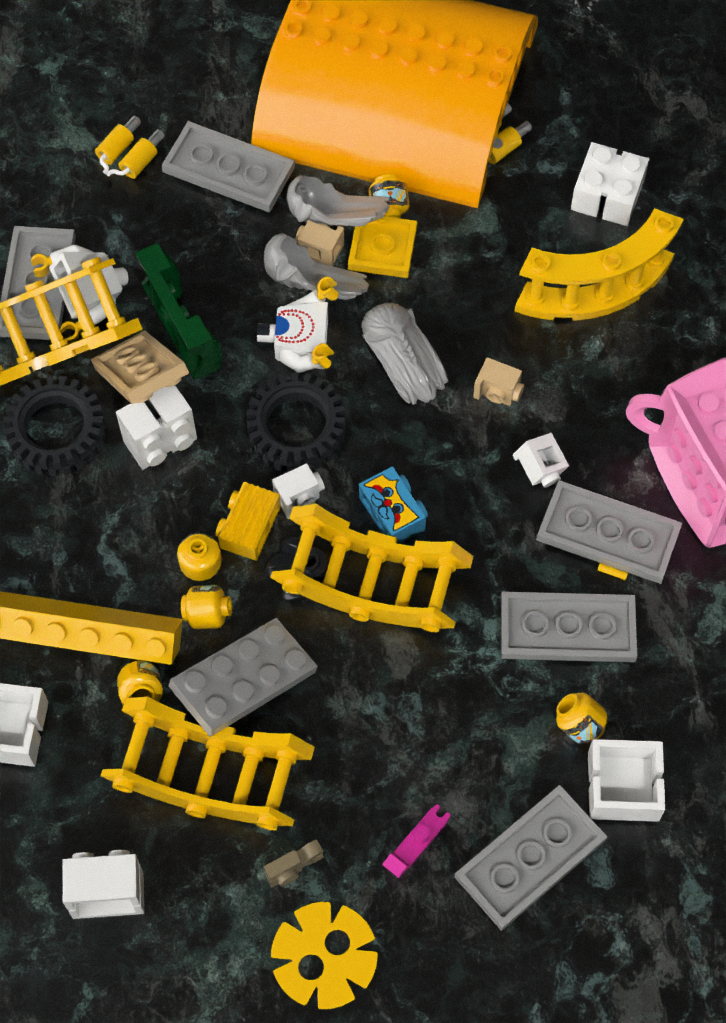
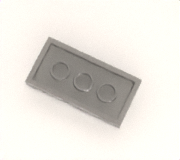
[162,121,295,213]
[0,226,76,340]
[536,480,682,584]
[501,592,637,662]
[169,618,318,737]
[454,785,607,931]

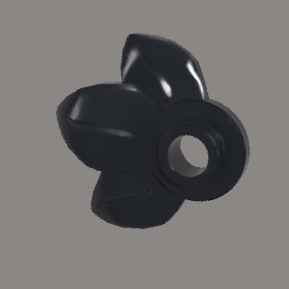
[264,537,328,601]

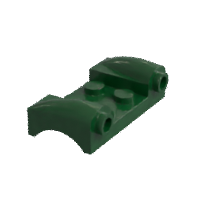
[135,243,222,381]

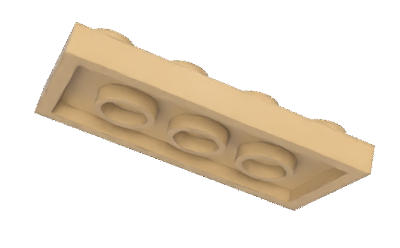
[91,330,189,404]

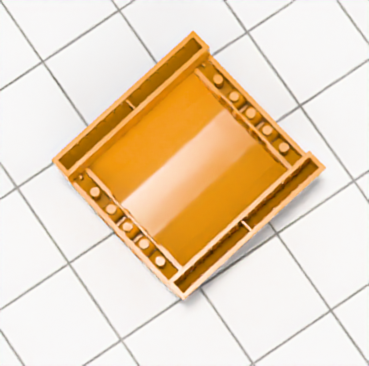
[251,0,538,208]

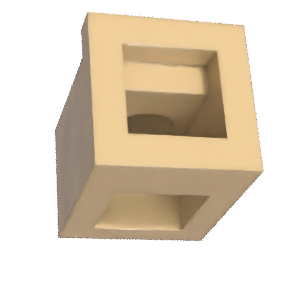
[295,220,344,266]
[473,357,524,406]

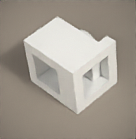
[513,433,569,488]
[272,463,325,519]

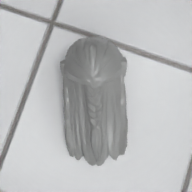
[287,175,390,227]
[264,233,369,300]
[361,303,448,405]

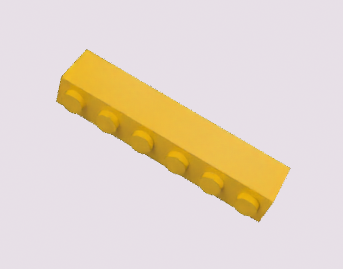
[0,591,183,665]

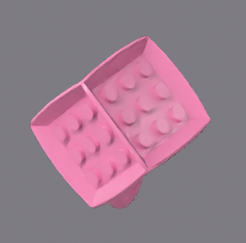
[626,357,726,548]

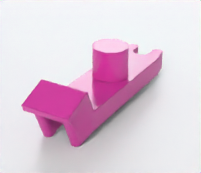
[382,804,450,878]

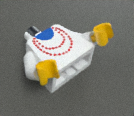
[31,245,129,344]
[257,276,338,373]

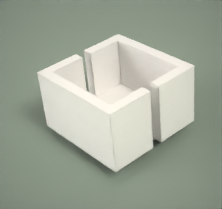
[571,142,649,226]
[116,385,197,470]
[0,683,48,767]
[588,739,665,821]
[63,850,144,919]

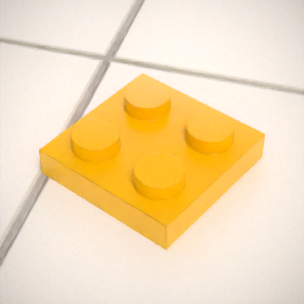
[348,216,417,278]

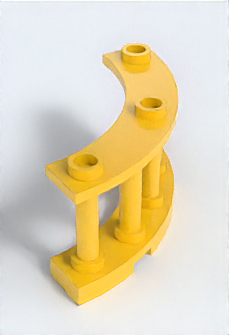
[515,208,684,321]
[0,257,143,386]
[270,504,474,632]
[101,696,315,830]

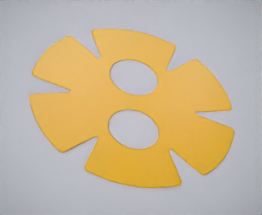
[271,902,378,1009]

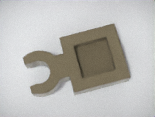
[263,839,324,888]

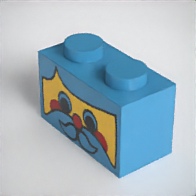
[359,466,428,544]

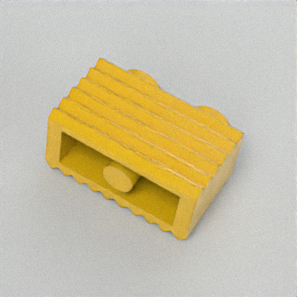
[216,482,281,561]

